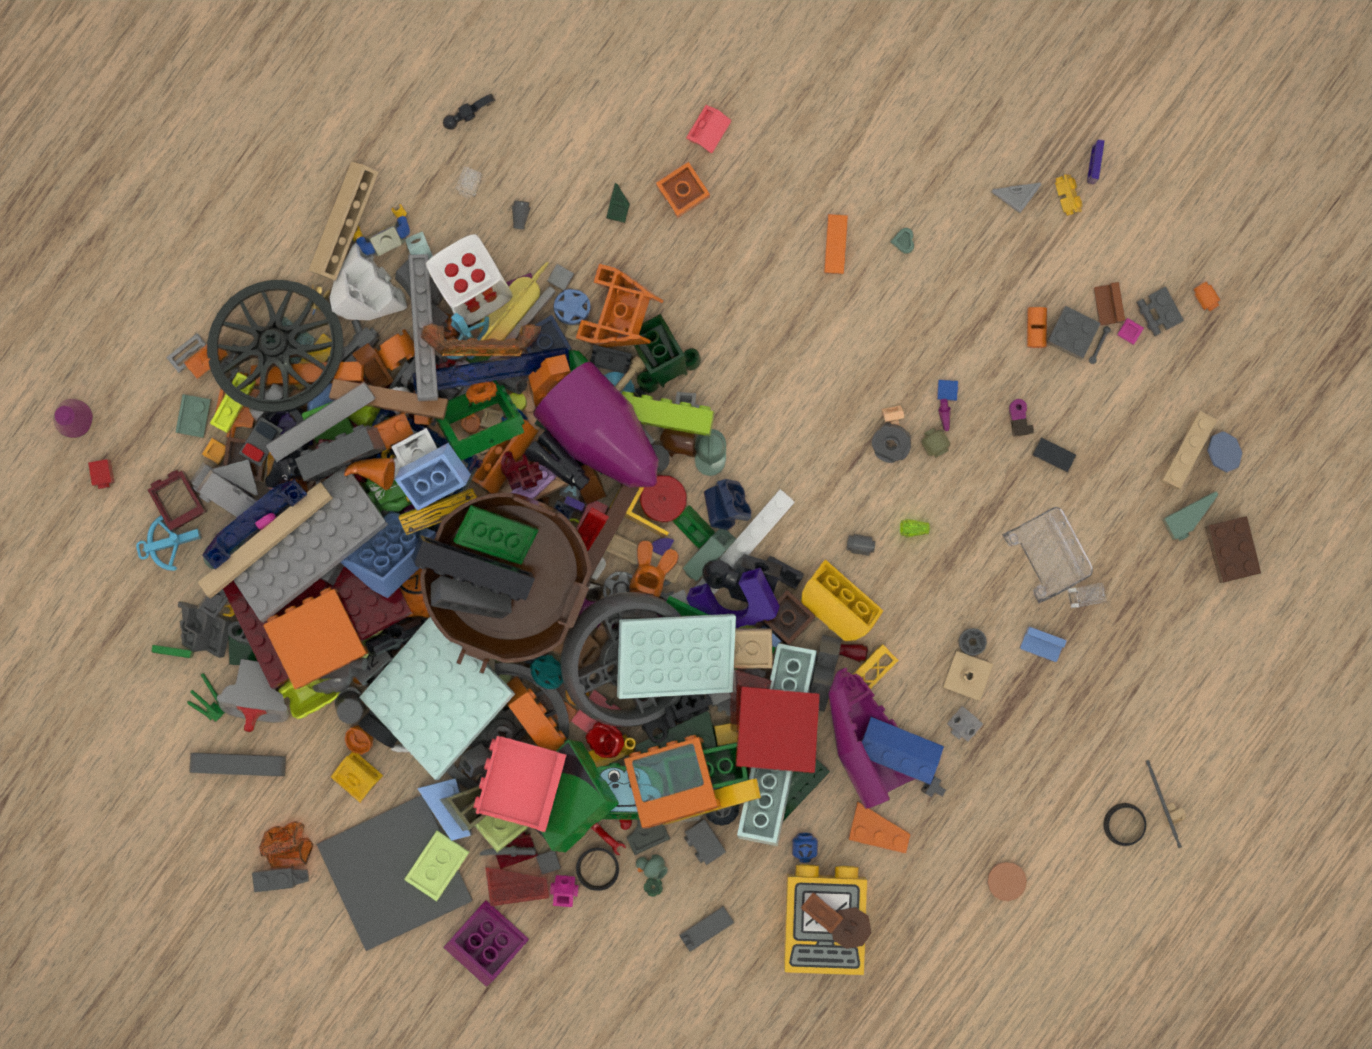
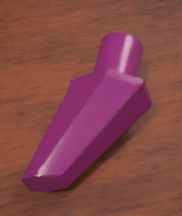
[938,399,951,431]

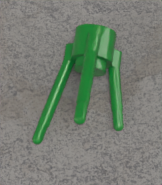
[187,673,225,722]

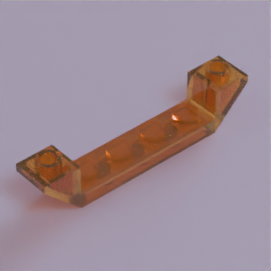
[421,324,541,356]

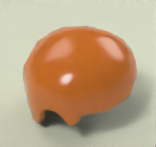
[345,725,374,755]

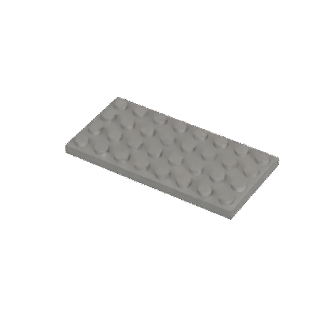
[222,466,388,623]

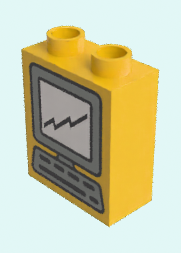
[784,864,867,975]

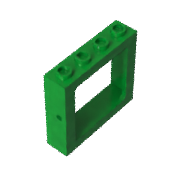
[436,380,525,461]

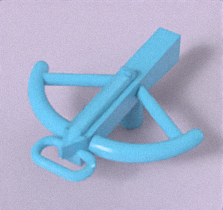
[445,312,489,359]
[136,515,202,571]

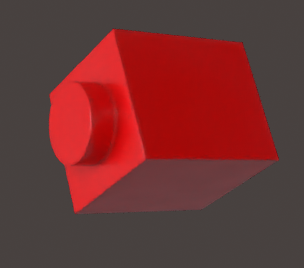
[88,459,115,489]

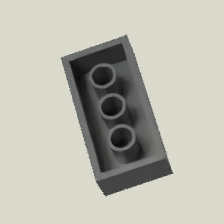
[295,425,386,481]

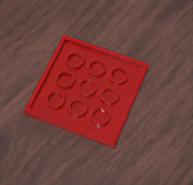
[736,687,820,773]

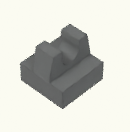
[921,776,946,797]

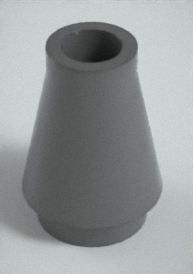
[512,201,531,229]

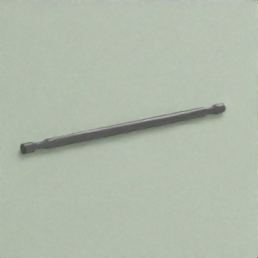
[1146,760,1182,848]

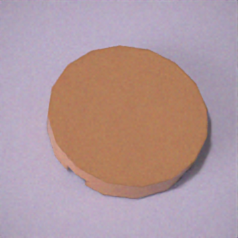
[987,862,1027,901]

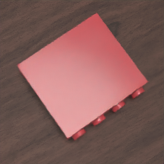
[473,736,567,832]

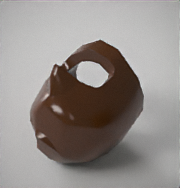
[660,429,696,458]

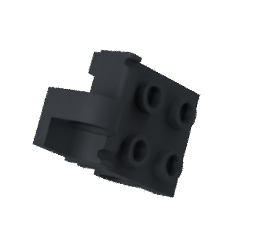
[641,694,713,743]

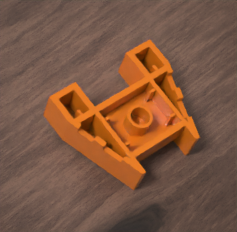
[576,264,664,347]

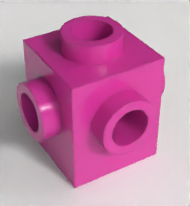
[550,875,579,907]

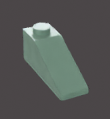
[1162,491,1218,541]

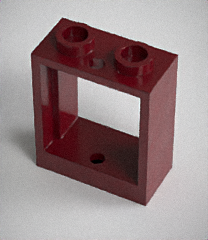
[148,469,207,531]

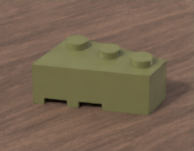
[439,785,487,831]

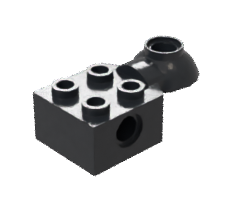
[702,554,782,603]

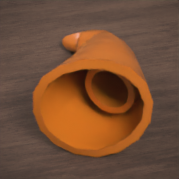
[344,458,395,490]

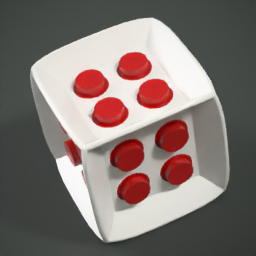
[426,234,513,325]

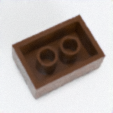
[1205,516,1261,583]

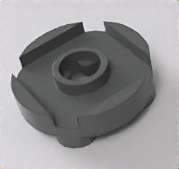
[872,423,911,463]

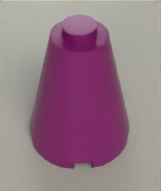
[53,399,93,438]

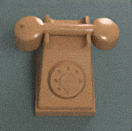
[552,623,609,670]

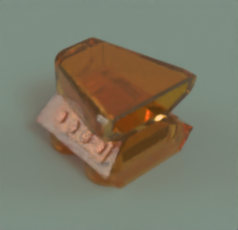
[259,821,313,868]

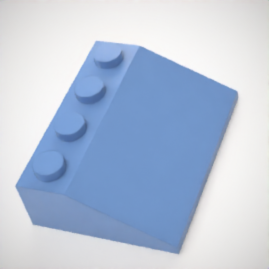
[340,511,436,598]

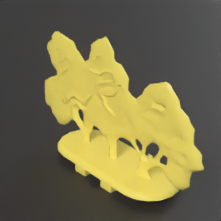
[474,262,549,351]

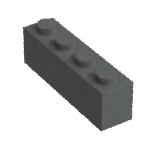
[431,576,512,619]

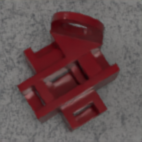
[501,451,543,491]

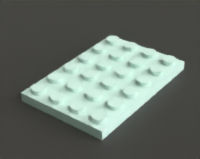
[617,614,736,699]

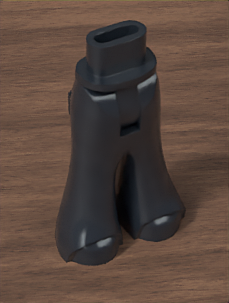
[525,430,590,491]

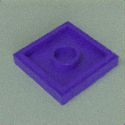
[1087,140,1105,184]

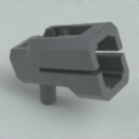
[328,320,380,362]

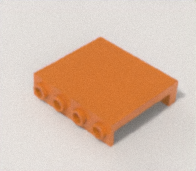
[263,588,369,689]

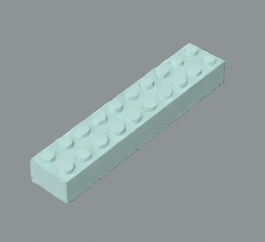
[737,643,818,846]

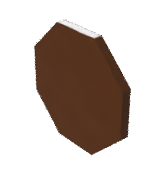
[832,907,872,949]

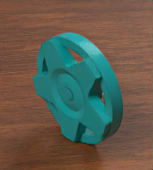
[530,655,563,689]

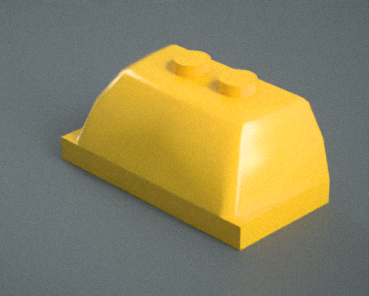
[801,559,884,641]

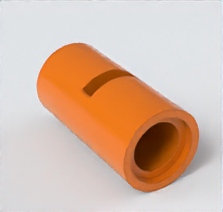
[1027,307,1047,348]

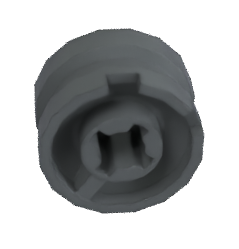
[958,628,987,656]

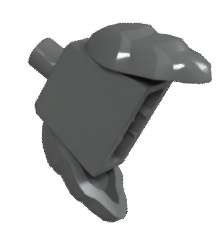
[312,658,368,694]

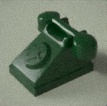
[634,314,701,393]

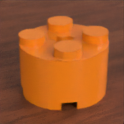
[374,329,415,371]

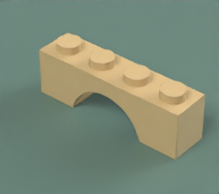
[1160,411,1217,490]

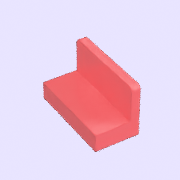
[686,105,731,153]

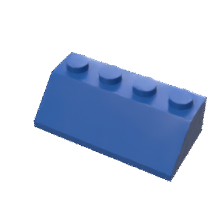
[861,717,944,784]

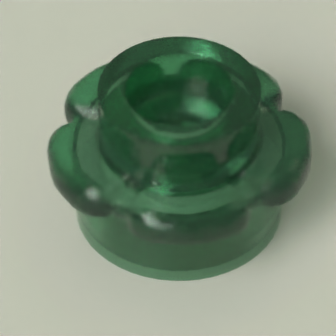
[644,878,663,897]

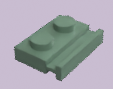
[175,394,212,438]

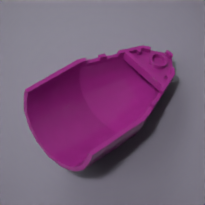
[533,362,659,488]
[828,668,915,809]

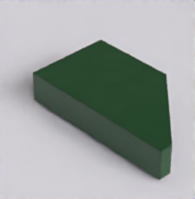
[606,183,630,223]

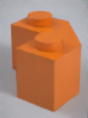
[528,355,570,406]

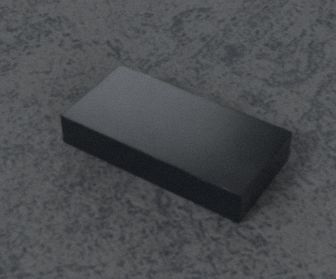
[1033,437,1076,473]

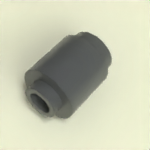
[846,534,876,556]

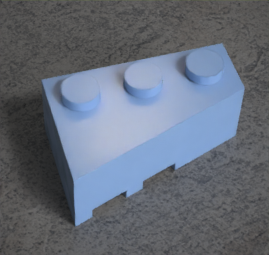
[417,778,472,841]

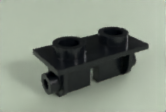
[767,556,804,590]

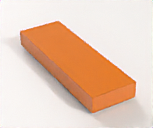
[824,214,848,274]

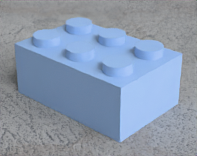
[395,443,471,511]

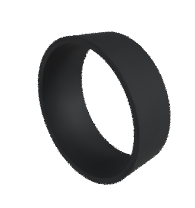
[358,713,398,748]
[1103,803,1146,846]
[576,848,619,891]

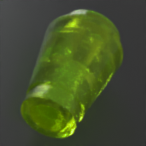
[900,518,930,538]

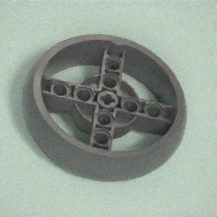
[560,592,683,727]

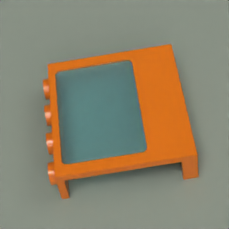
[624,735,721,829]

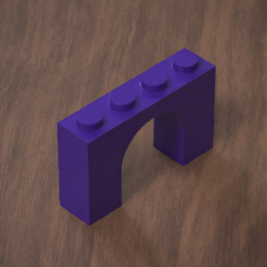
[686,568,780,629]

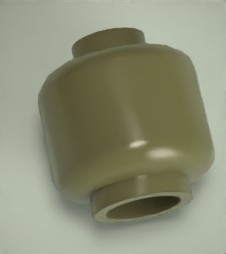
[921,428,950,458]

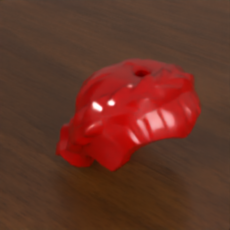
[585,721,624,758]

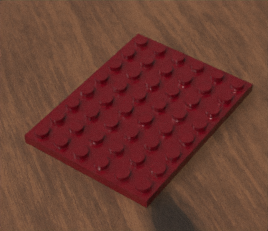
[223,566,413,689]

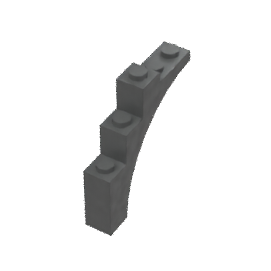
[395,260,453,387]

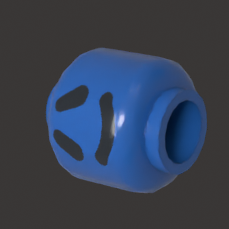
[792,832,818,863]

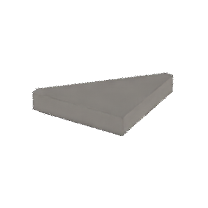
[991,182,1042,213]
[213,459,259,496]

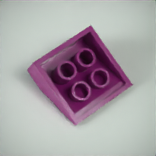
[443,900,529,987]

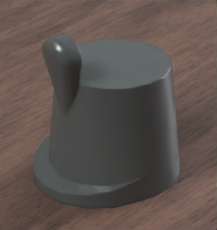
[335,686,365,724]

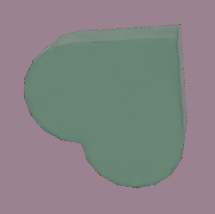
[890,228,914,254]

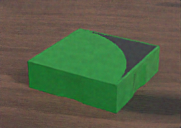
[540,739,619,853]

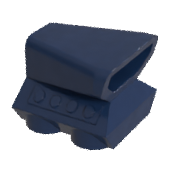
[704,479,752,530]

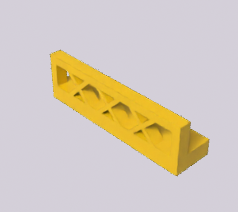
[828,644,899,701]

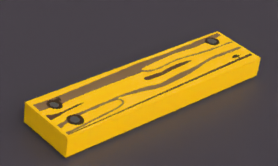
[399,488,477,535]

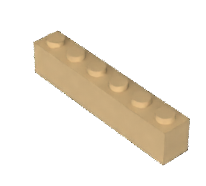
[308,162,378,281]

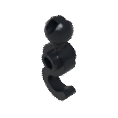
[443,94,496,130]

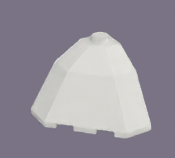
[330,243,407,320]

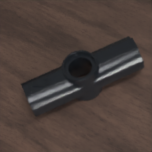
[366,617,422,657]

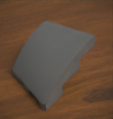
[178,601,232,658]

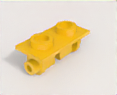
[1055,174,1083,216]

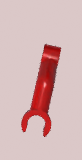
[591,823,626,855]

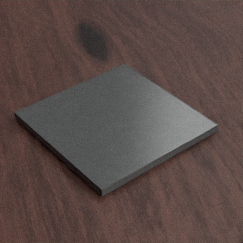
[316,795,473,951]

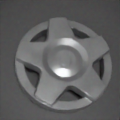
[603,572,633,597]

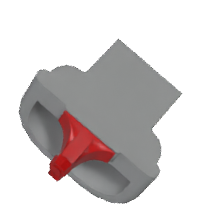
[217,659,289,732]

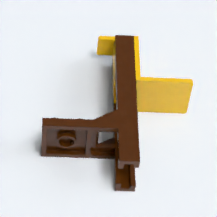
[587,484,669,583]

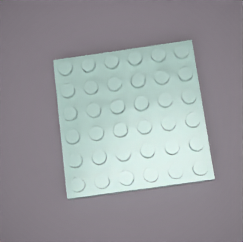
[359,617,515,780]

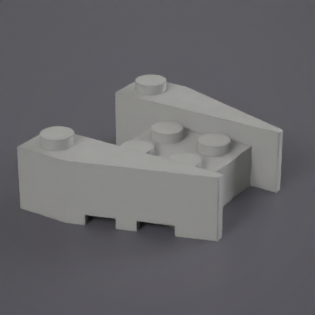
[190,462,268,528]

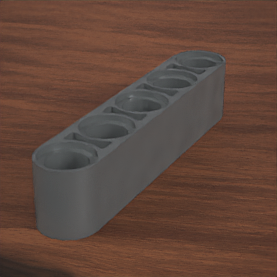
[189,753,286,776]

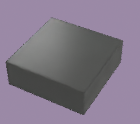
[536,851,561,875]

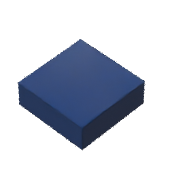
[937,380,958,401]

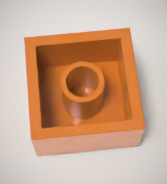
[656,162,710,218]

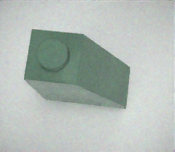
[683,529,736,582]

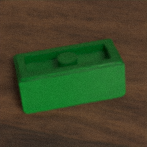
[673,505,716,549]

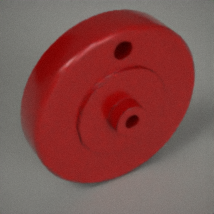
[639,475,687,522]

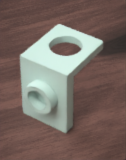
[405,232,433,260]

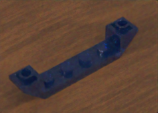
[202,479,308,570]

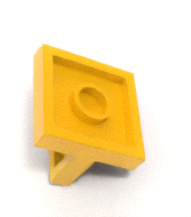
[331,752,383,802]

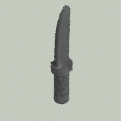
[480,846,536,857]

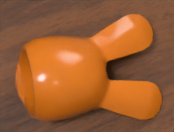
[629,540,679,598]

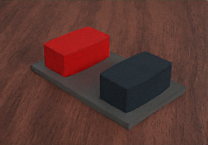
[239,417,283,467]

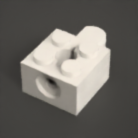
[392,428,437,480]

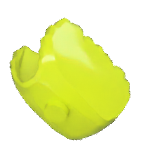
[277,678,341,719]

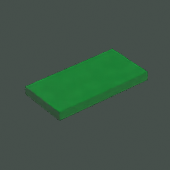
[453,505,539,565]

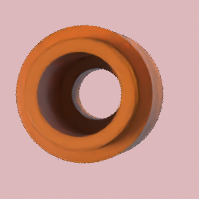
[1193,281,1221,312]

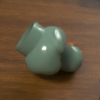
[636,854,668,880]

